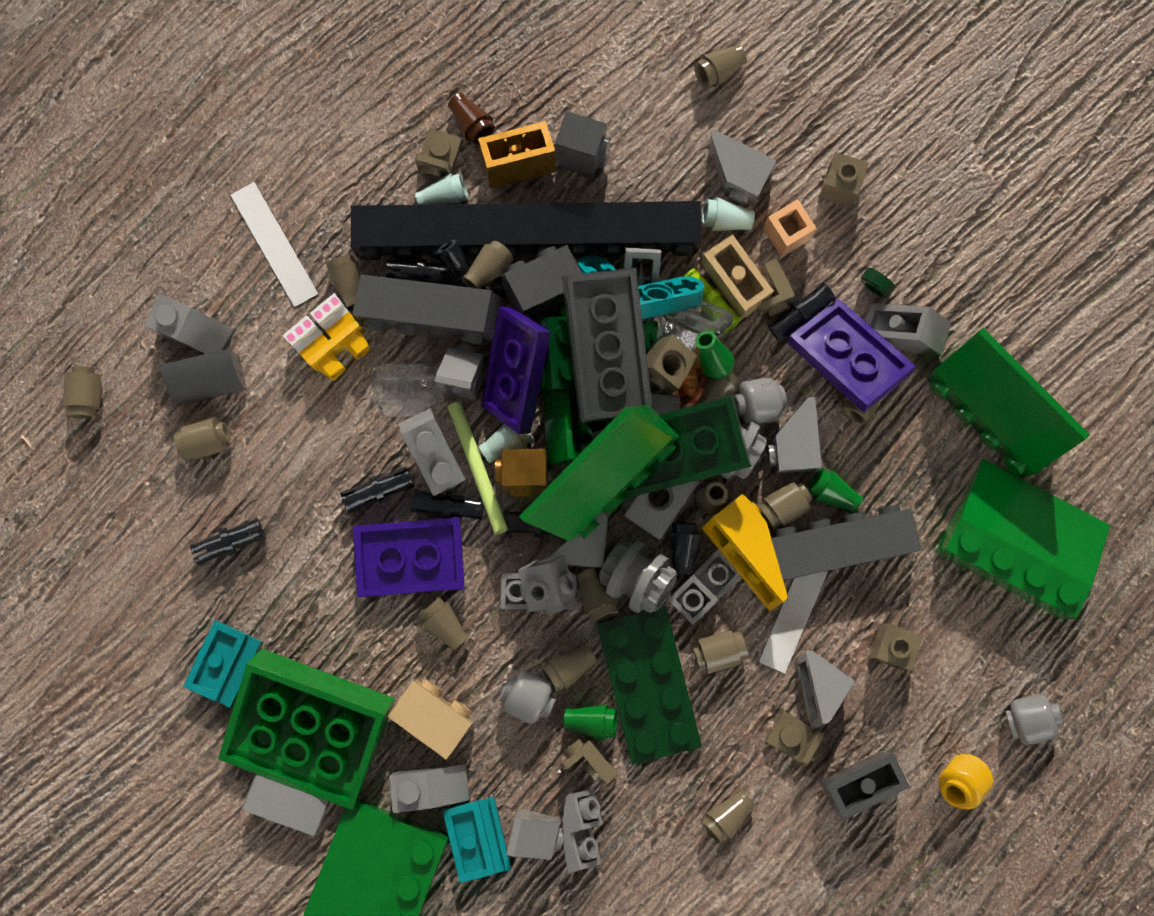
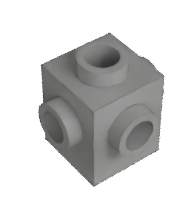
[518,555,576,615]

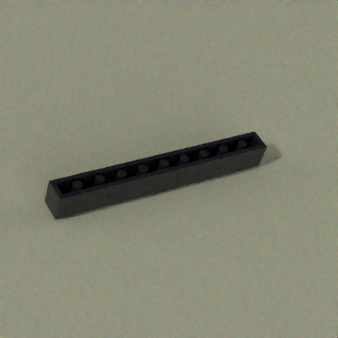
[351,201,702,261]

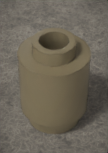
[63,366,101,419]
[174,417,231,460]
[759,481,813,531]
[693,630,749,674]

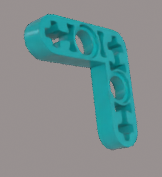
[578,256,704,319]

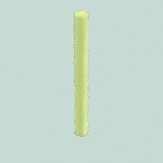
[448,402,508,535]

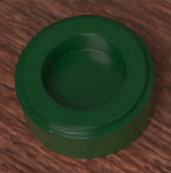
[860,267,896,299]

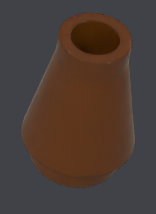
[448,93,495,144]

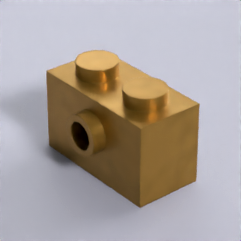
[478,121,556,189]
[495,449,548,498]

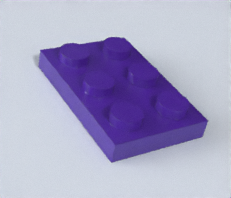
[788,298,916,413]
[481,307,551,434]
[353,517,466,598]

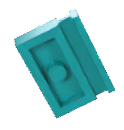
[183,620,264,708]
[443,796,512,883]

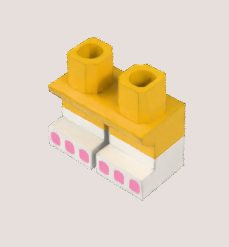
[282,293,371,381]

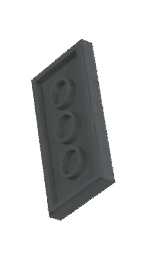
[562,268,653,423]

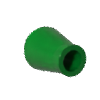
[695,331,734,379]
[808,468,863,514]
[564,704,618,741]

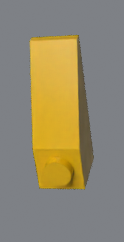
[702,494,788,611]

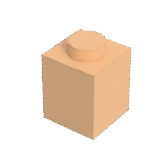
[763,199,817,258]

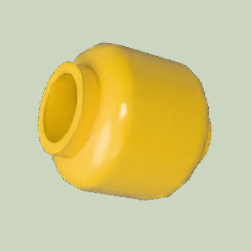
[938,754,994,810]

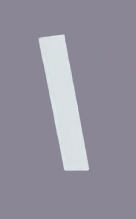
[230,182,318,307]
[759,571,828,674]

